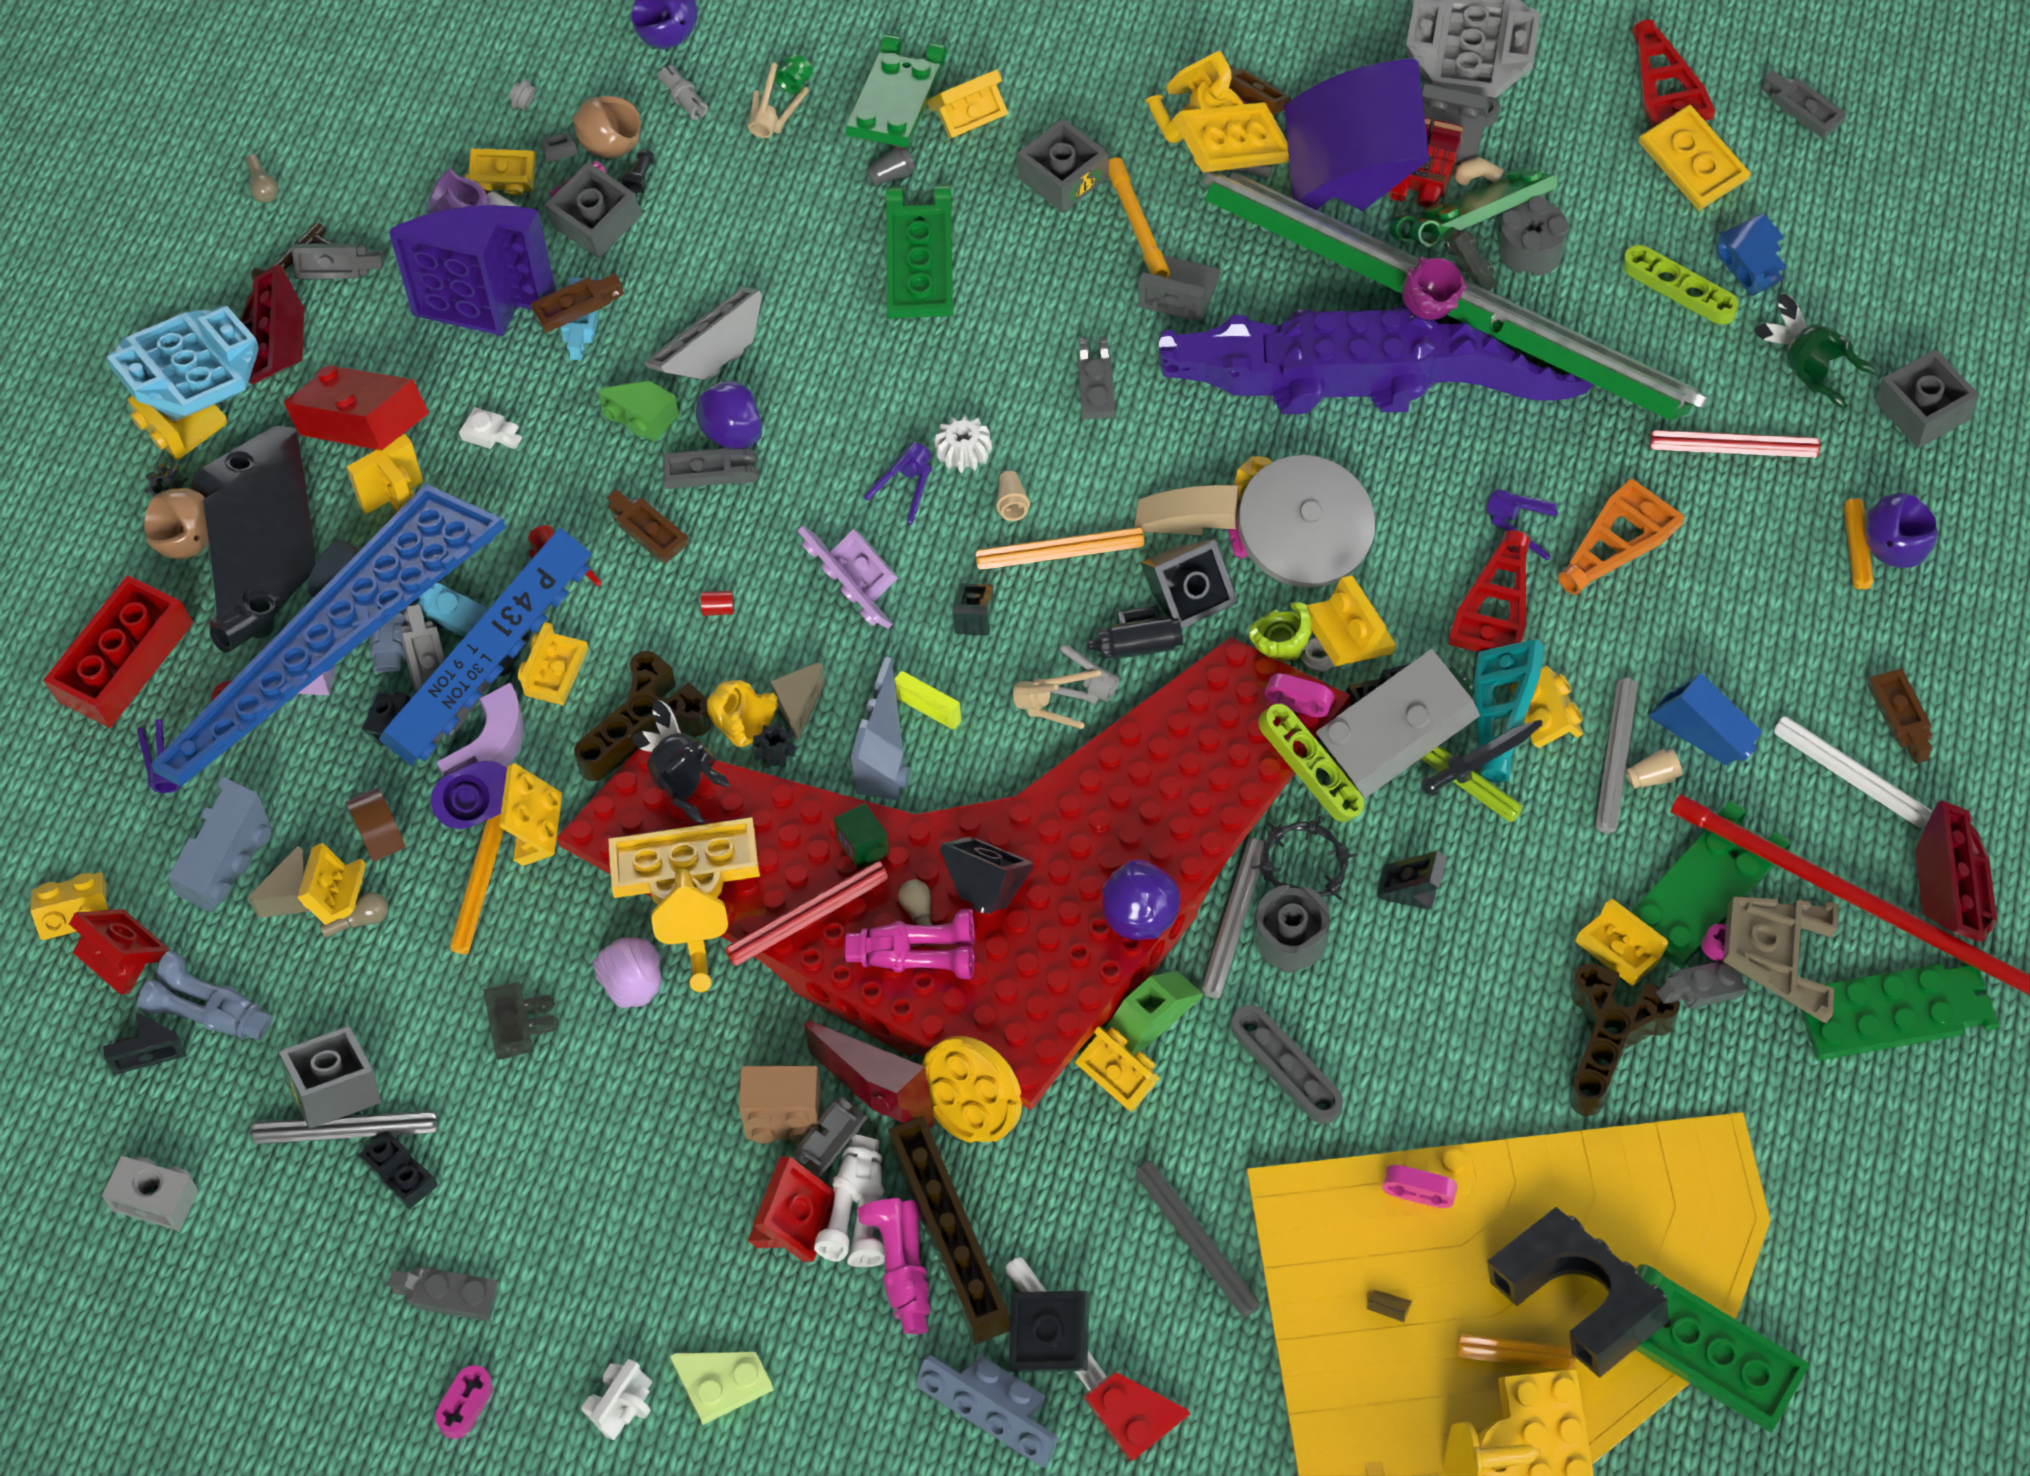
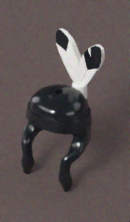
[632,700,730,824]

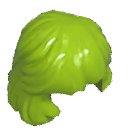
[1249,601,1312,663]

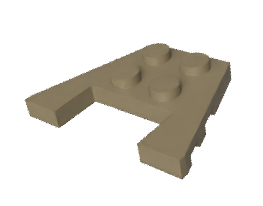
[1723,897,1839,1023]

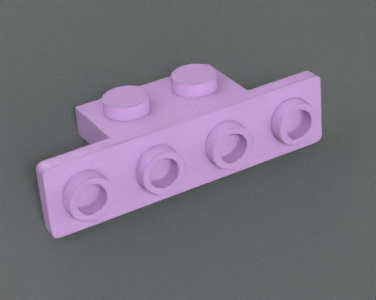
[797,526,898,629]

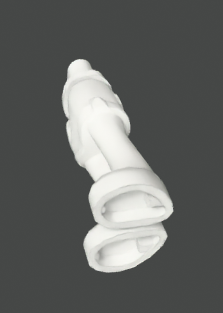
[814,1135,885,1267]

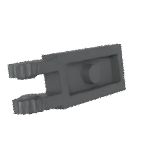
[1078,337,1115,420]
[663,448,759,489]

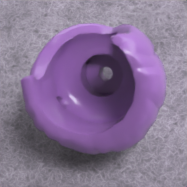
[425,168,488,214]

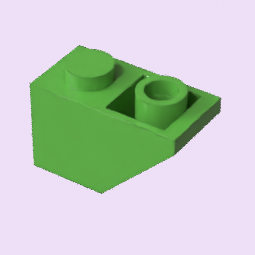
[598,381,679,442]

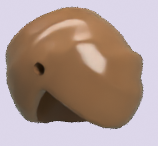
[572,96,641,159]
[144,488,209,560]

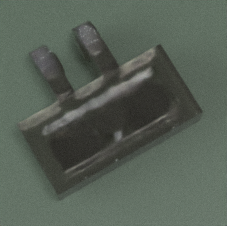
[1442,227,1498,291]
[483,981,559,1060]

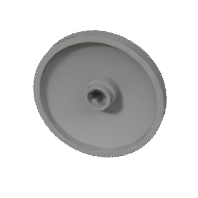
[1237,455,1375,588]

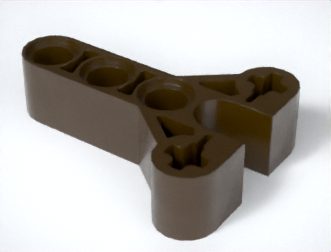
[574,651,712,781]
[1570,963,1680,1117]

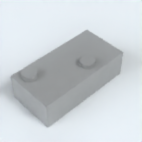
[1316,648,1480,799]

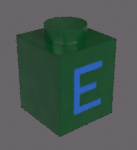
[833,803,889,869]

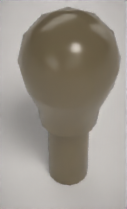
[246,154,279,203]
[898,880,934,947]
[320,892,389,938]

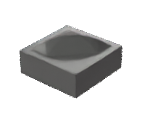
[540,132,578,163]

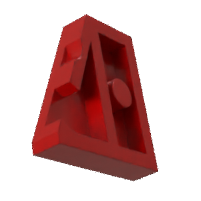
[1082,1372,1190,1461]

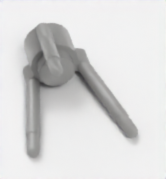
[1050,645,1120,705]

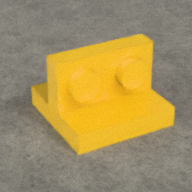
[927,69,1008,139]
[346,434,424,515]
[1306,575,1397,666]

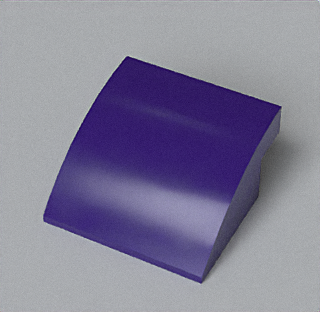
[1284,58,1429,212]
[389,205,556,336]

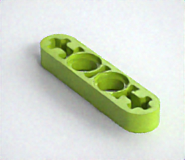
[1623,245,1738,325]
[1258,704,1364,822]

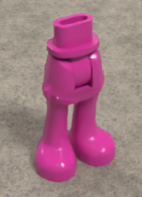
[845,909,975,979]
[857,1198,930,1335]

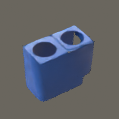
[1716,213,1786,296]

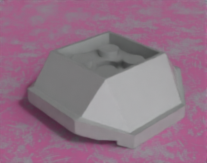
[1406,0,1541,98]

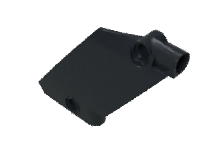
[191,426,316,653]

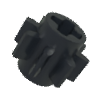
[144,463,189,497]
[753,723,796,769]

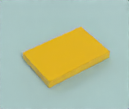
[1638,105,1751,211]

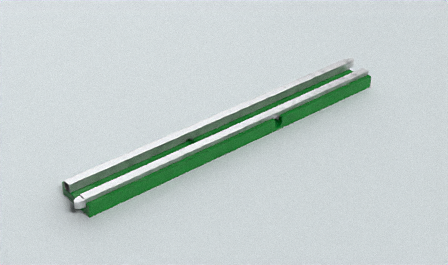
[1203,172,1708,421]

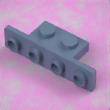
[916,1355,1058,1468]

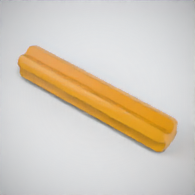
[1844,498,1873,590]
[1457,1334,1575,1370]

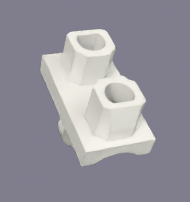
[581,1359,652,1440]

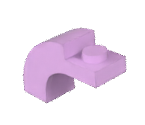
[436,682,524,778]

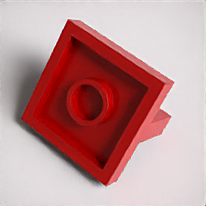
[69,909,170,995]
[748,1156,835,1262]

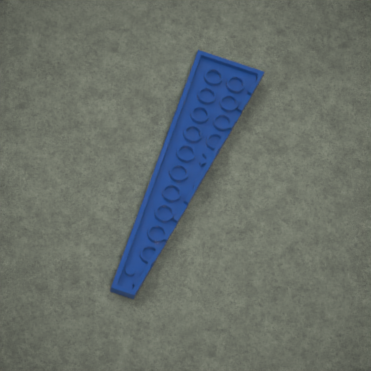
[151,484,506,786]

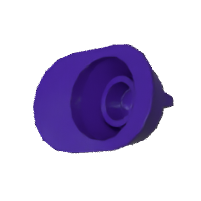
[431,760,507,829]

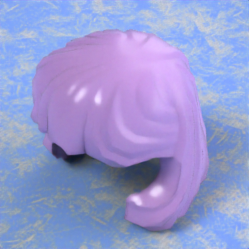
[592,937,661,1008]

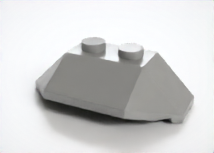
[645,287,762,380]

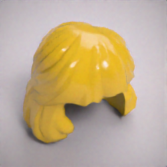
[707,680,778,747]

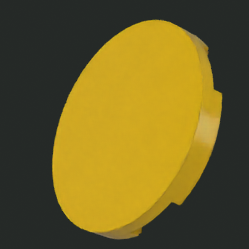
[921,1036,1022,1143]

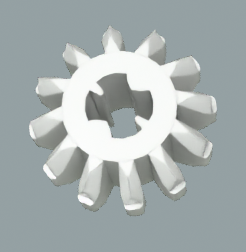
[934,415,992,474]

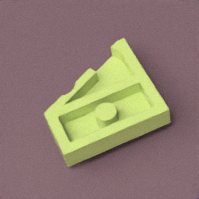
[670,1352,773,1425]

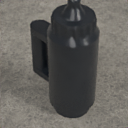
[1086,605,1183,659]

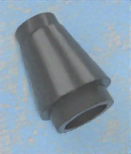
[866,147,916,186]

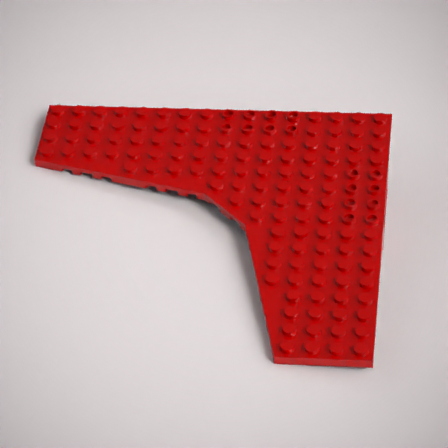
[557,637,1350,1110]

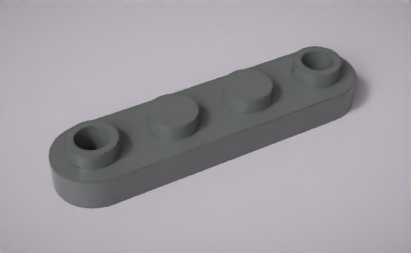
[1231,1005,1343,1124]

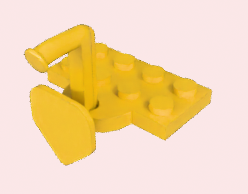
[1145,51,1289,173]
[608,817,760,992]
[1443,1369,1594,1476]

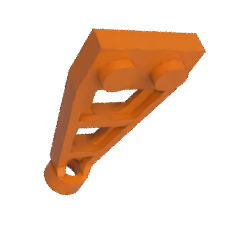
[1558,478,1685,595]

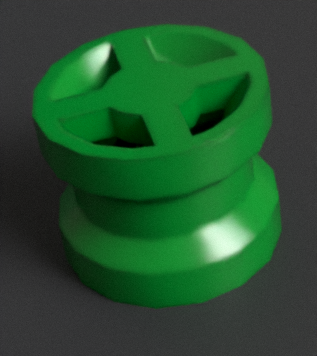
[774,53,813,94]

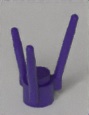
[864,442,932,525]
[1486,489,1558,560]
[137,718,187,794]

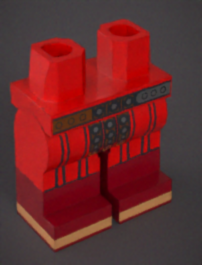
[1389,117,1464,208]

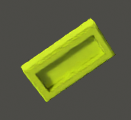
[895,670,961,730]

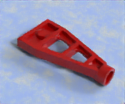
[1631,19,1715,129]
[1448,530,1530,652]

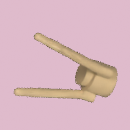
[747,62,809,138]
[1013,670,1101,729]

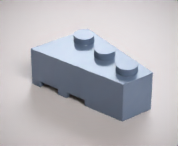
[168,777,272,912]

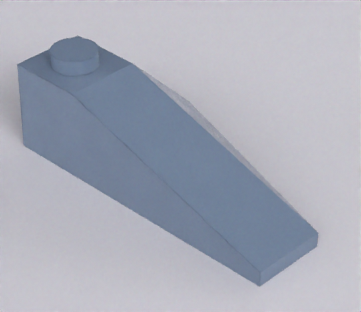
[851,657,910,800]

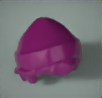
[1402,257,1467,320]

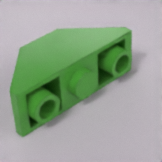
[1105,970,1203,1055]

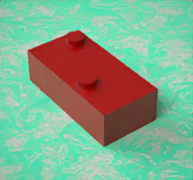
[283,365,429,451]
[43,575,193,729]

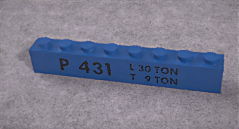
[379,527,592,766]

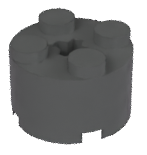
[1499,196,1568,276]
[1255,885,1330,973]

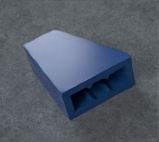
[1648,673,1762,765]

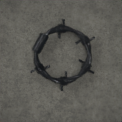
[1251,816,1358,901]

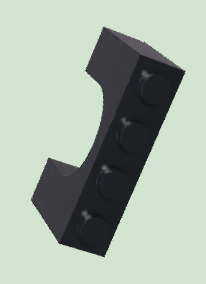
[1487,1207,1669,1378]

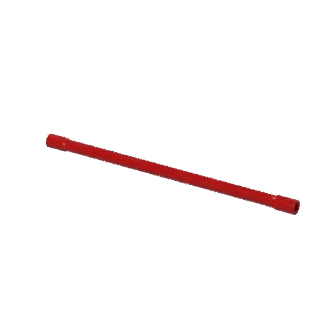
[1670,793,2030,996]

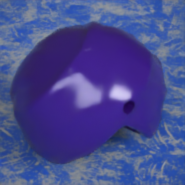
[631,0,698,50]
[696,381,763,450]
[1865,492,1938,568]
[1102,860,1181,940]

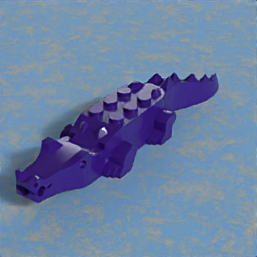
[1159,306,1593,414]

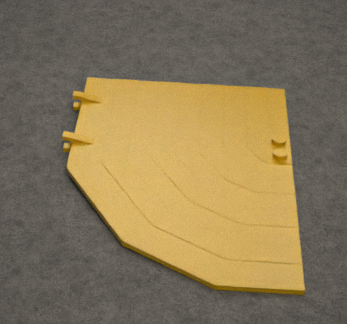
[1247,1112,1771,1476]

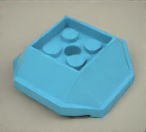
[106,306,259,422]

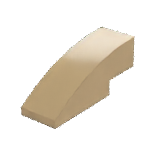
[1134,485,1239,535]

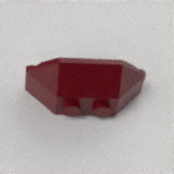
[240,264,305,385]
[1915,800,1998,942]

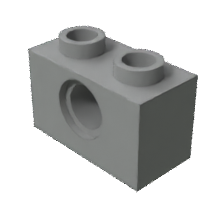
[102,1156,199,1231]

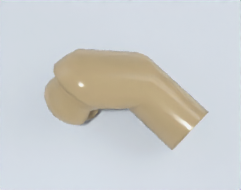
[1454,157,1504,185]

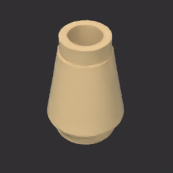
[996,471,1030,521]
[1626,748,1683,789]

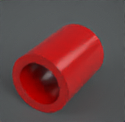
[701,591,734,616]

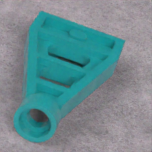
[1474,639,1544,782]

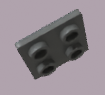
[1422,84,1490,164]
[1139,255,1221,323]

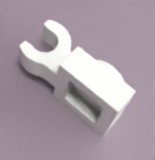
[459,407,522,449]

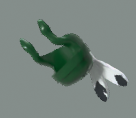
[1754,294,1875,408]

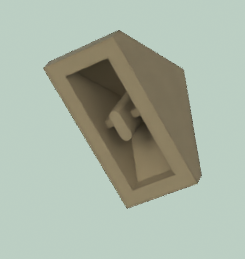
[770,663,825,740]
[248,846,310,918]

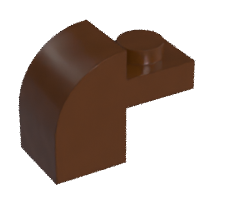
[345,788,406,862]

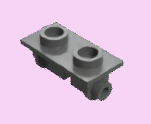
[794,1096,868,1177]

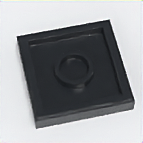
[1009,1290,1090,1373]

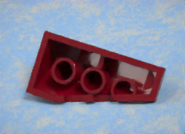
[804,1020,935,1129]

